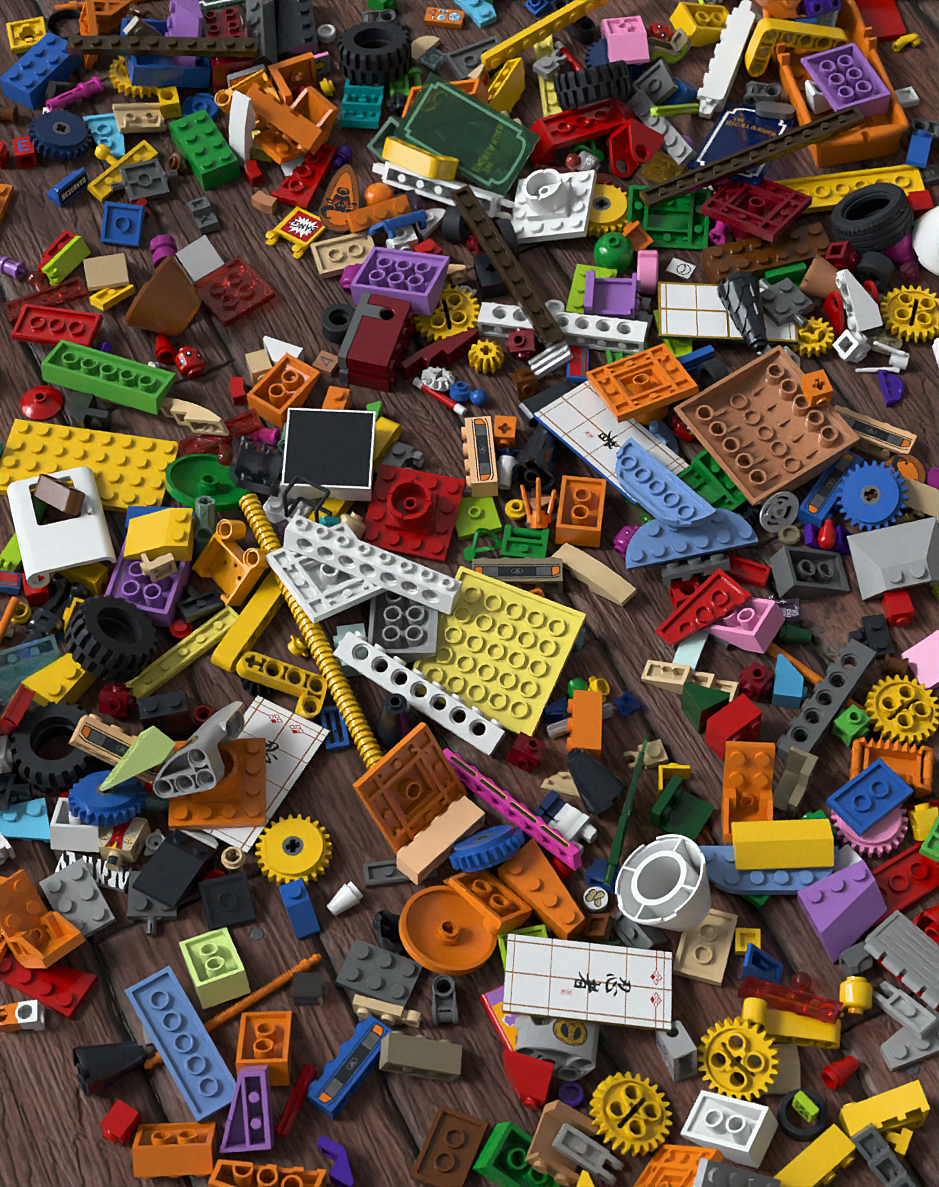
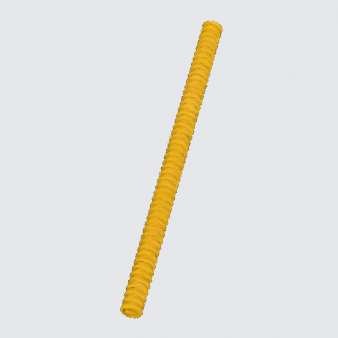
[239,494,383,770]

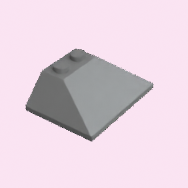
[847,517,939,601]

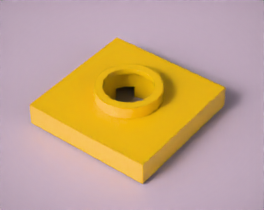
[6,17,47,55]

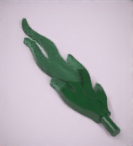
[603,734,650,886]

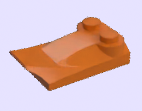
[443,869,533,935]

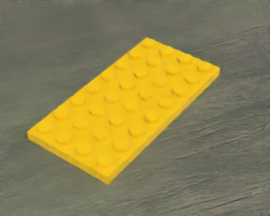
[0,419,181,513]

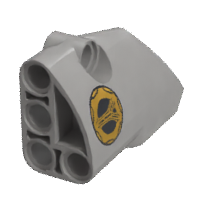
[153,701,245,798]
[515,1013,602,1081]

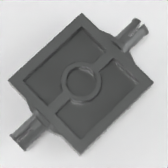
[110,158,178,204]
[759,278,813,328]
[127,857,178,937]

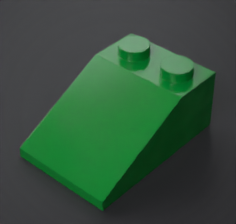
[473,1121,561,1187]

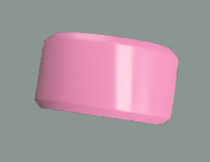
[637,250,659,295]

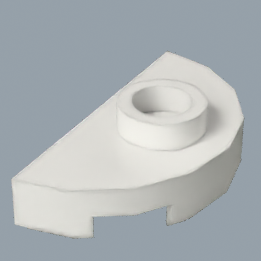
[416,208,446,240]

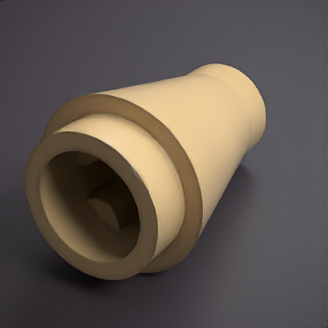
[221,846,245,874]

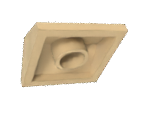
[751,1044,801,1095]

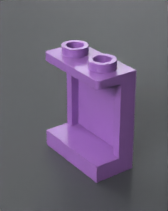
[584,271,641,319]

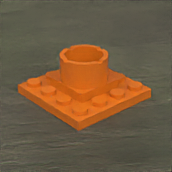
[586,343,699,425]
[352,722,468,855]
[168,738,266,831]
[633,1144,725,1187]

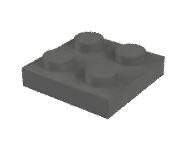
[632,59,679,106]

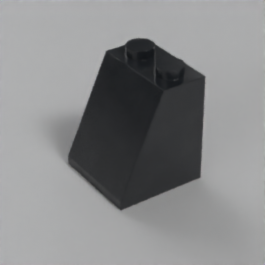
[138,690,194,741]

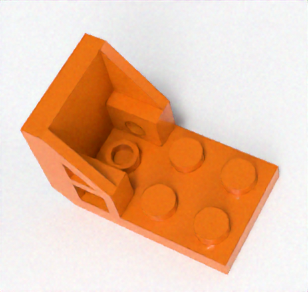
[79,0,131,69]
[253,86,338,165]
[721,741,775,843]
[0,869,86,968]

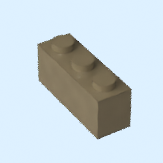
[379,1031,462,1083]

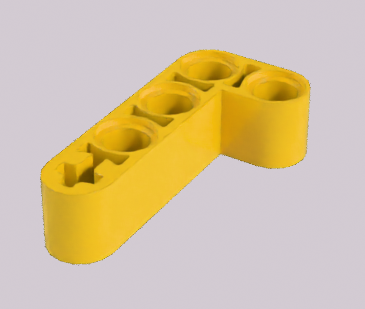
[382,137,459,181]
[236,651,327,721]
[741,998,841,1049]

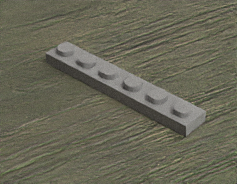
[627,89,697,168]

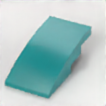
[339,78,387,129]

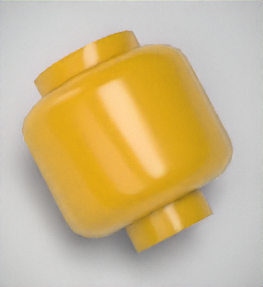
[839,977,873,1015]

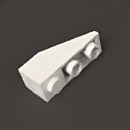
[836,269,883,333]

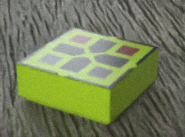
[791,1090,819,1124]

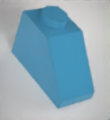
[771,654,807,709]

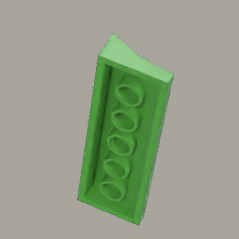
[41,340,176,415]

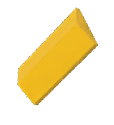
[731,819,834,871]

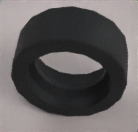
[698,358,730,390]
[777,1089,828,1142]

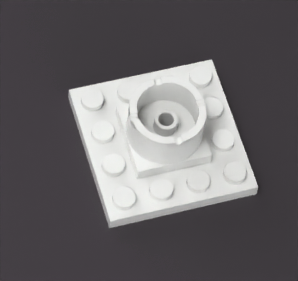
[510,169,597,244]
[266,521,388,624]

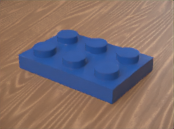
[826,758,914,837]

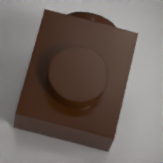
[511,368,539,401]

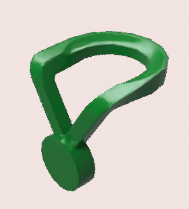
[568,138,604,163]
[463,528,502,561]

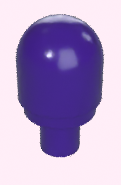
[332,146,353,169]

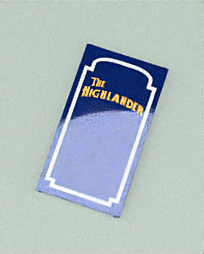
[688,101,797,187]

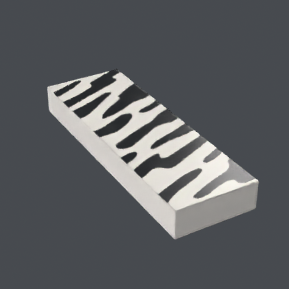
[55,850,132,893]

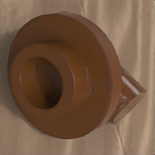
[168,153,190,174]

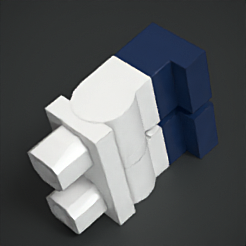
[524,789,598,855]

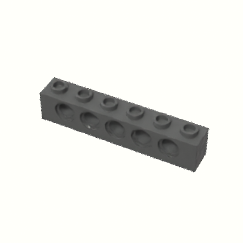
[776,639,877,762]

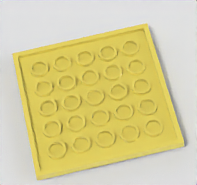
[411,566,587,737]

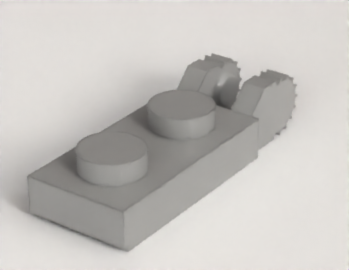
[872,981,939,1040]
[551,1123,624,1185]

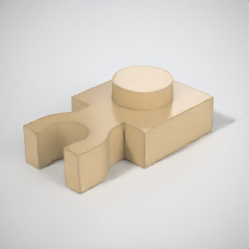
[623,739,668,772]

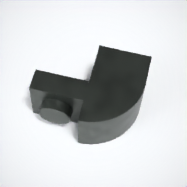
[68,391,112,430]

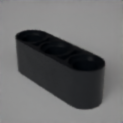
[553,0,595,45]
[517,381,574,427]

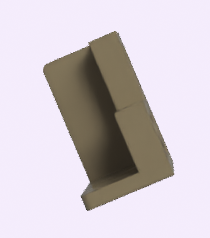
[773,746,818,818]

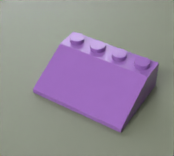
[801,43,891,117]
[350,246,450,316]
[104,535,196,628]

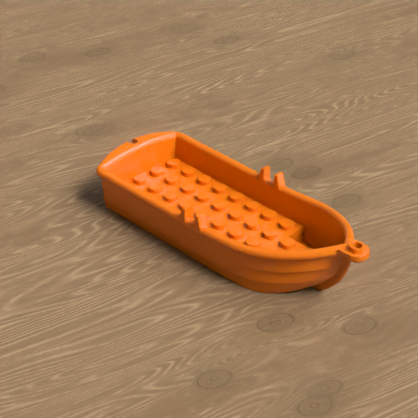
[763,0,909,168]

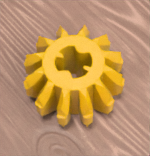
[468,338,504,375]

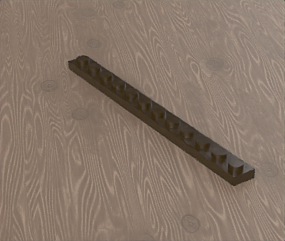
[640,105,865,210]

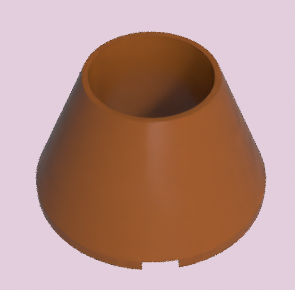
[124,254,203,337]

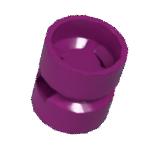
[150,235,180,269]

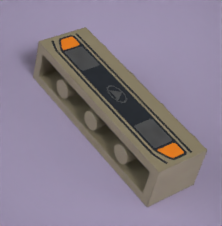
[472,557,563,593]

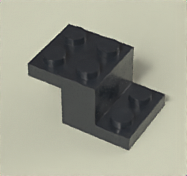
[228,435,283,497]

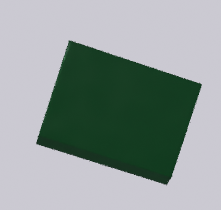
[681,682,730,734]

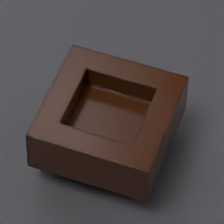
[582,914,614,940]

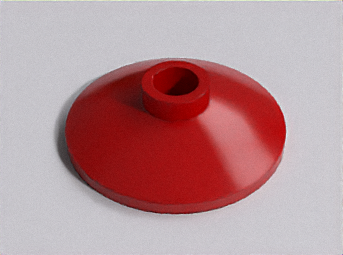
[20,386,63,421]

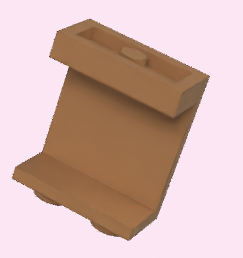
[525,1100,600,1186]

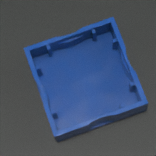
[120,18,211,88]

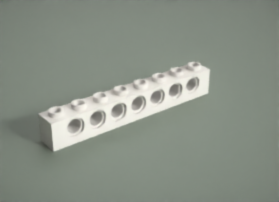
[477,302,648,354]
[283,514,462,615]
[333,631,506,757]

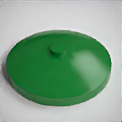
[165,453,252,512]

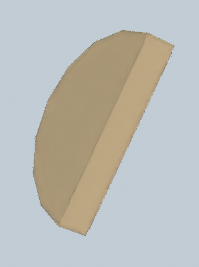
[411,36,441,65]
[541,772,582,801]

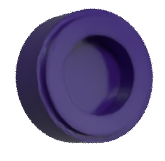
[558,1081,584,1109]

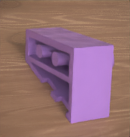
[219,1064,275,1153]

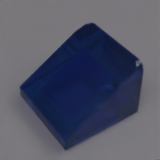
[543,697,567,724]

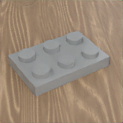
[39,858,117,939]

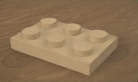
[310,230,375,279]
[672,908,738,987]

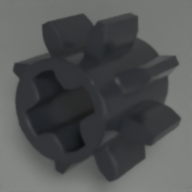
[387,92,409,117]

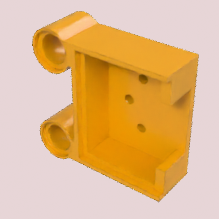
[215,69,281,133]
[191,519,271,606]

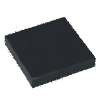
[198,871,257,930]

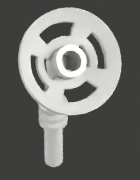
[759,491,799,533]

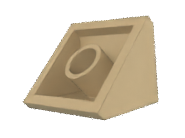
[83,253,130,291]

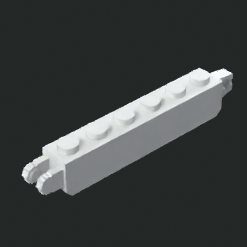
[697,0,755,119]
[372,161,515,220]

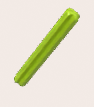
[650,103,699,118]

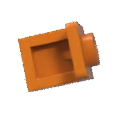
[622,220,654,255]

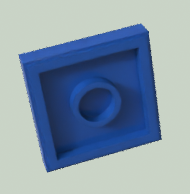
[100,201,146,247]

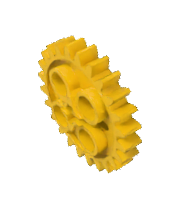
[109,55,164,98]
[414,284,480,342]
[879,285,939,343]
[864,675,939,747]
[697,1016,781,1102]
[589,1072,672,1156]

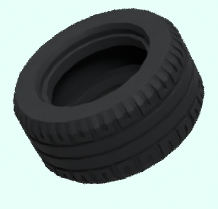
[830,182,914,256]

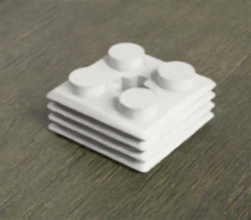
[263,480,320,528]

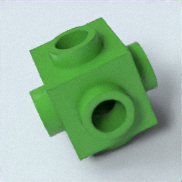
[831,704,871,747]

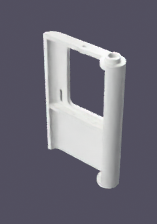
[7,467,117,588]

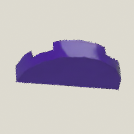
[877,369,904,408]

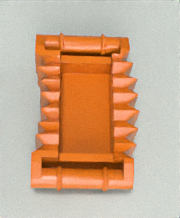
[849,737,935,799]

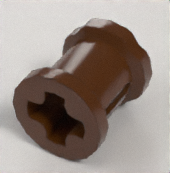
[0,104,19,124]
[882,653,909,678]

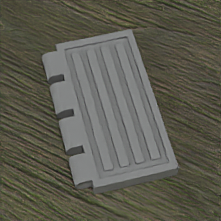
[864,910,939,1010]

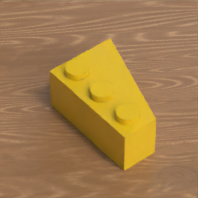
[21,653,97,707]
[838,1080,930,1140]

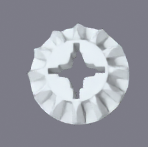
[421,366,455,391]

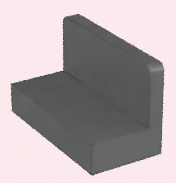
[612,910,668,950]

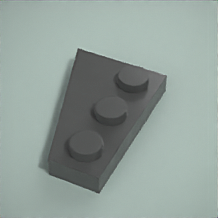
[661,554,731,586]

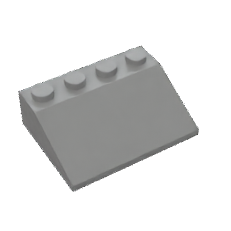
[367,590,439,667]

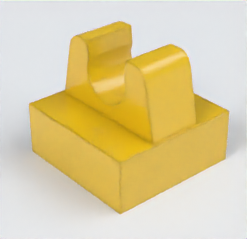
[885,1128,913,1162]

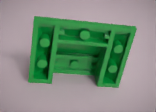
[627,185,711,250]
[677,449,747,512]

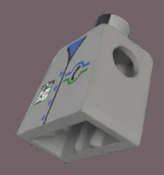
[656,1020,698,1083]

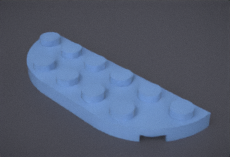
[615,438,718,527]
[625,508,759,571]
[698,846,839,895]

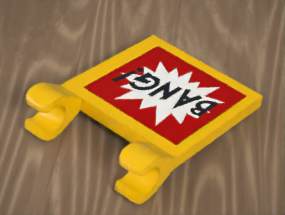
[265,207,327,259]

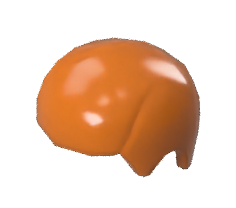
[364,182,395,207]

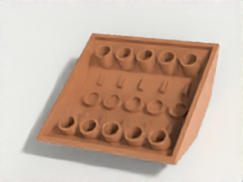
[674,345,860,506]

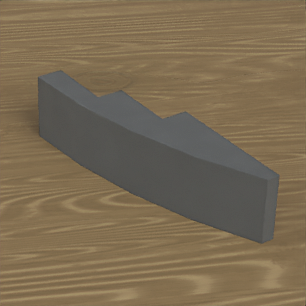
[850,1122,920,1187]

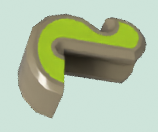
[647,28,691,64]

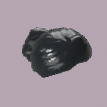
[372,910,406,953]

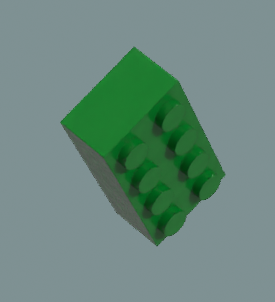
[169,109,240,191]

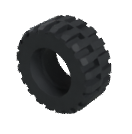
[337,21,412,86]
[553,59,632,109]
[64,595,158,682]
[10,701,103,795]

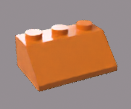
[132,1121,217,1179]

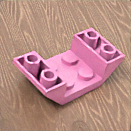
[600,16,650,65]

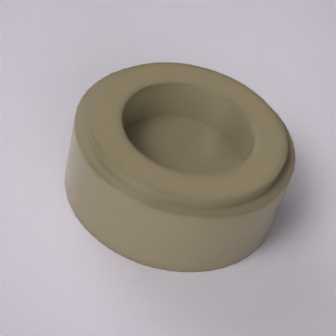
[778,525,801,547]

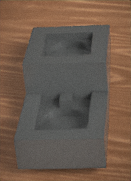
[187,196,220,235]

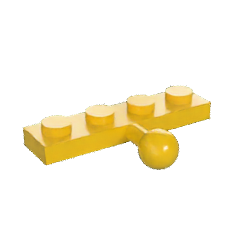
[87,140,158,202]

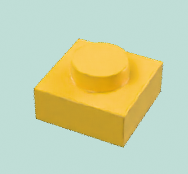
[735,928,761,955]

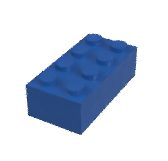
[0,32,82,110]

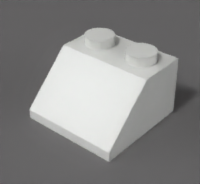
[50,797,101,852]

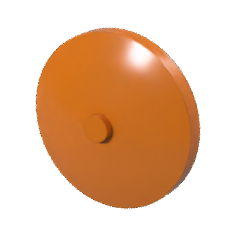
[399,886,497,976]

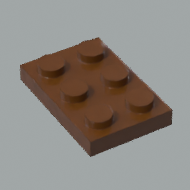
[410,1104,488,1187]

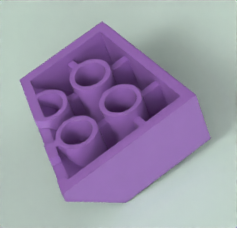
[165,0,203,66]
[797,860,887,965]

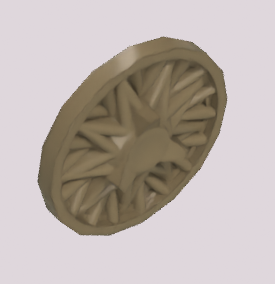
[864,328,902,354]

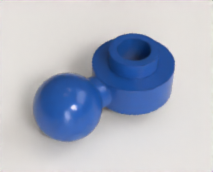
[450,381,488,406]

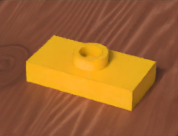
[89,283,135,311]

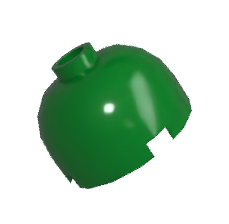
[593,232,634,273]

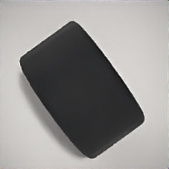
[442,205,473,244]
[853,252,894,291]
[321,303,355,344]

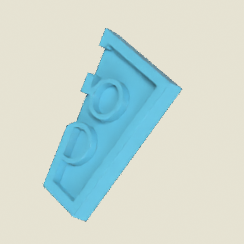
[454,0,497,29]
[83,113,126,163]
[0,797,51,843]

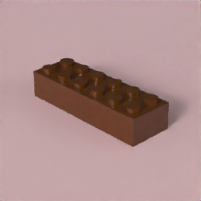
[701,222,830,284]

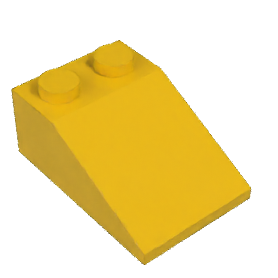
[670,2,730,47]
[124,508,195,561]

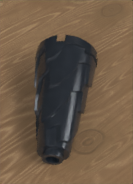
[717,271,768,352]
[511,422,560,493]

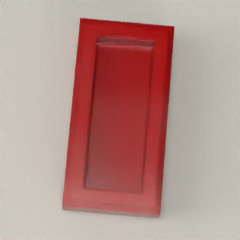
[723,554,772,589]

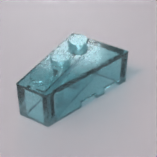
[0,634,61,706]

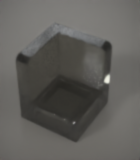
[45,81,74,110]

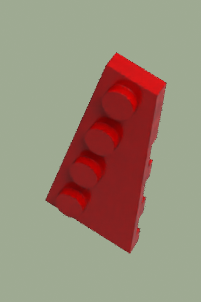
[270,144,337,209]
[655,568,753,648]
[0,952,99,1020]

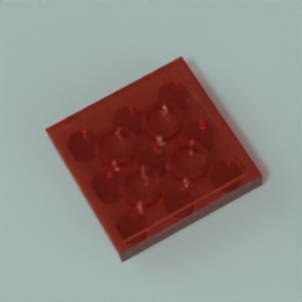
[193,255,275,328]

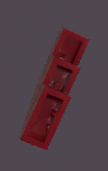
[400,328,479,381]

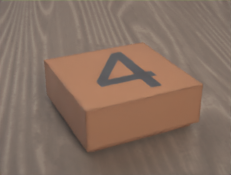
[312,351,338,377]

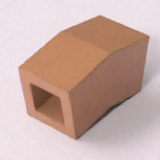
[251,190,278,215]

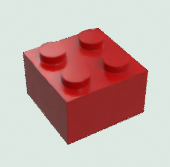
[704,693,762,761]

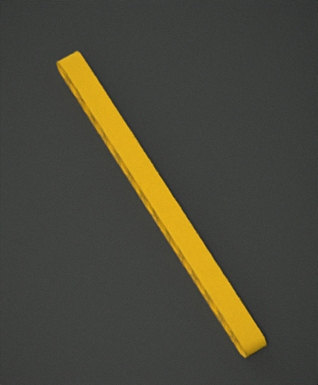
[211,417,402,673]

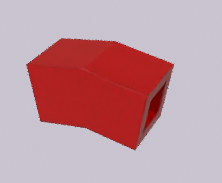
[243,160,264,187]
[230,377,247,406]

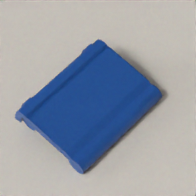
[367,209,428,239]

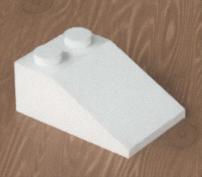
[680,1090,779,1169]

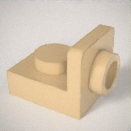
[139,553,178,583]

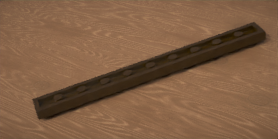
[65,35,261,57]
[450,185,565,348]

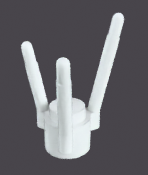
[855,341,909,373]

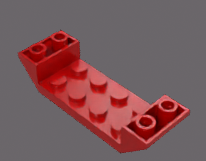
[526,98,638,168]

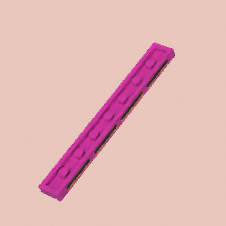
[443,748,582,871]

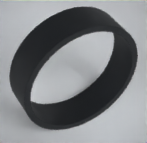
[45,8,81,41]
[493,218,519,261]

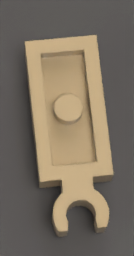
[352,994,421,1028]

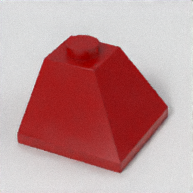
[503,1049,554,1110]

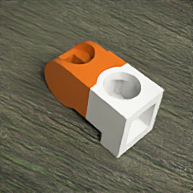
[0,1000,45,1033]

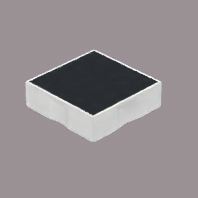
[281,408,376,501]

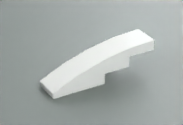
[229,90,256,167]

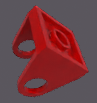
[609,118,665,179]
[822,280,879,337]

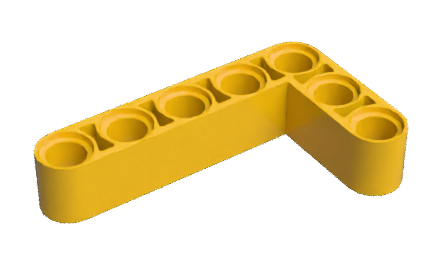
[743,18,850,77]

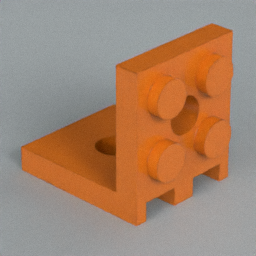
[268,52,317,107]

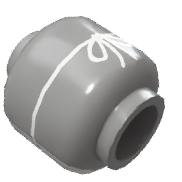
[570,151,601,174]

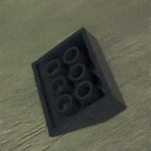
[274,0,319,62]

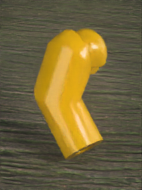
[892,33,921,52]

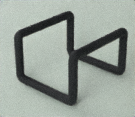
[282,475,332,524]

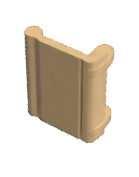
[113,103,167,134]

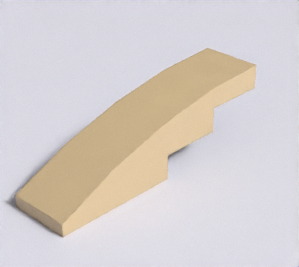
[160,397,230,436]
[551,543,637,606]
[641,660,740,703]

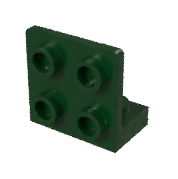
[650,774,714,842]

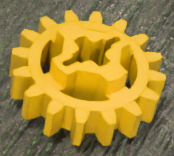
[789,316,834,357]

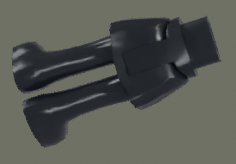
[23,573,90,650]

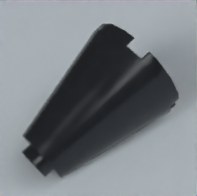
[375,693,421,750]
[565,747,628,815]
[72,1041,146,1097]

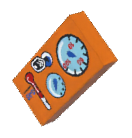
[424,7,465,29]

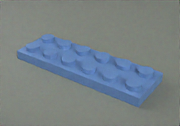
[125,965,236,1123]

